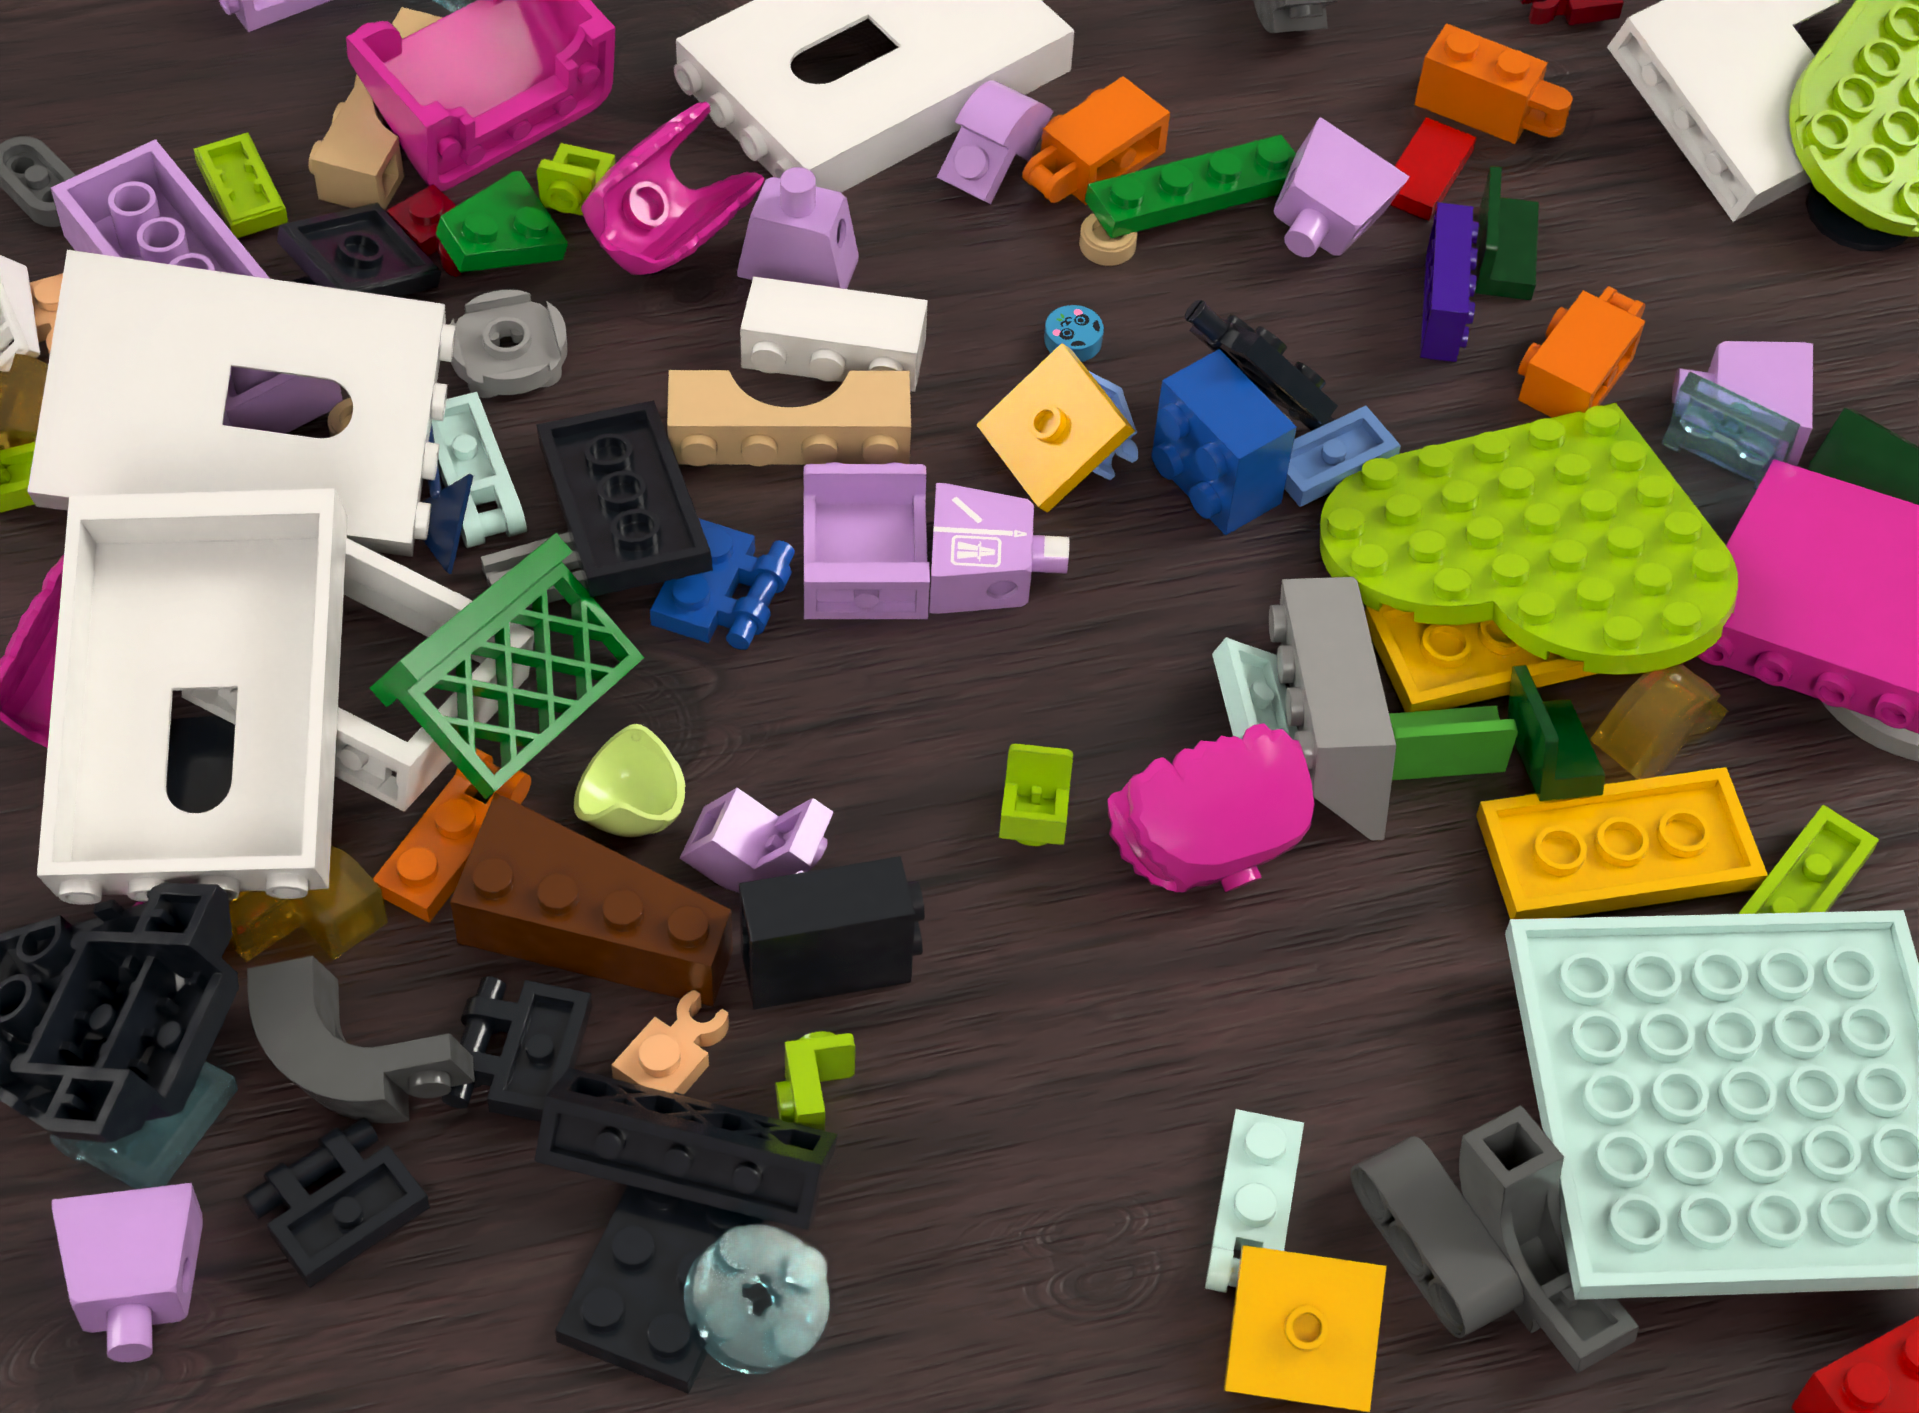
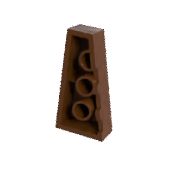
[450,792,733,1007]

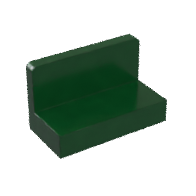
[1475,166,1539,300]
[1809,407,1919,505]
[1507,665,1605,801]

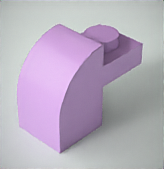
[937,80,1053,204]
[680,788,834,893]

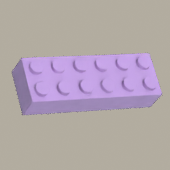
[51,139,343,434]

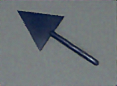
[422,422,474,575]

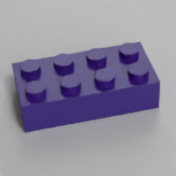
[1420,202,1479,362]

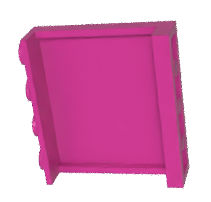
[1696,459,1919,734]

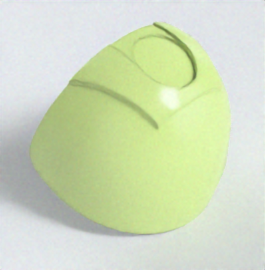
[574,724,686,837]

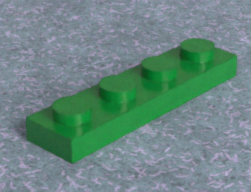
[1085,135,1296,239]

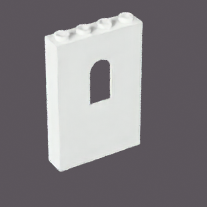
[674,0,1074,193]
[1607,0,1845,222]
[27,250,456,557]
[37,488,348,905]

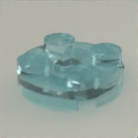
[684,1224,830,1374]

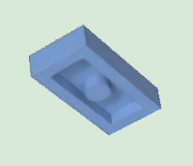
[1285,406,1401,507]

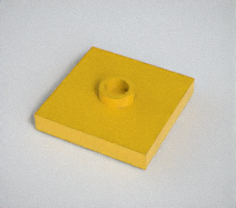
[976,343,1135,513]
[1224,1245,1386,1412]

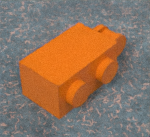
[1414,23,1573,144]
[1022,76,1170,205]
[1518,286,1646,418]

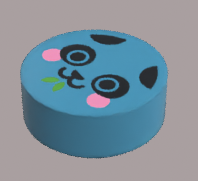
[1044,305,1104,362]

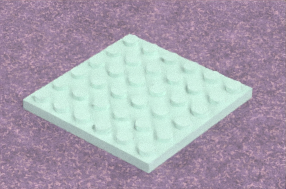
[1505,910,1919,1300]

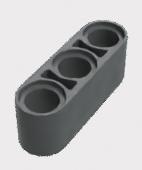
[1350,1136,1524,1338]

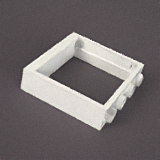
[182,538,534,812]

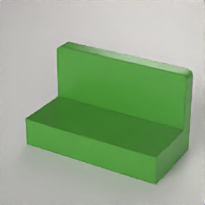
[1389,706,1518,780]

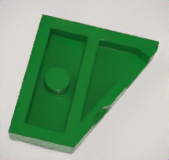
[436,171,568,272]

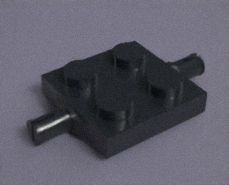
[1185,299,1338,431]

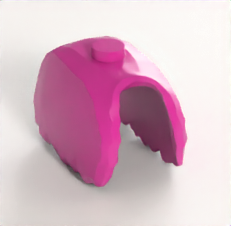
[581,102,764,275]
[0,554,64,748]
[1108,723,1315,892]

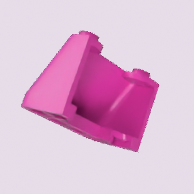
[346,0,616,191]

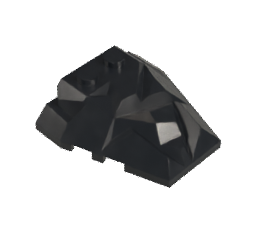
[0,883,239,1143]

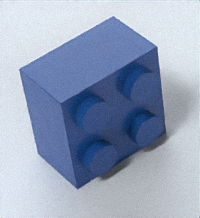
[1151,349,1297,536]

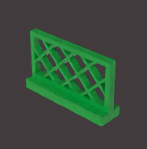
[370,533,644,799]

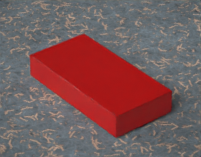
[1390,117,1477,221]

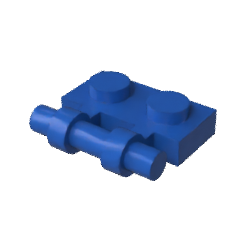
[650,518,795,650]

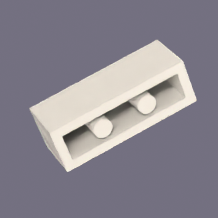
[740,276,928,392]

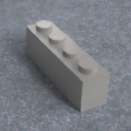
[1269,577,1396,841]

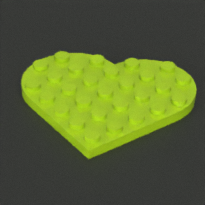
[1789,0,1919,237]
[1320,403,1738,675]

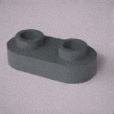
[0,136,76,227]

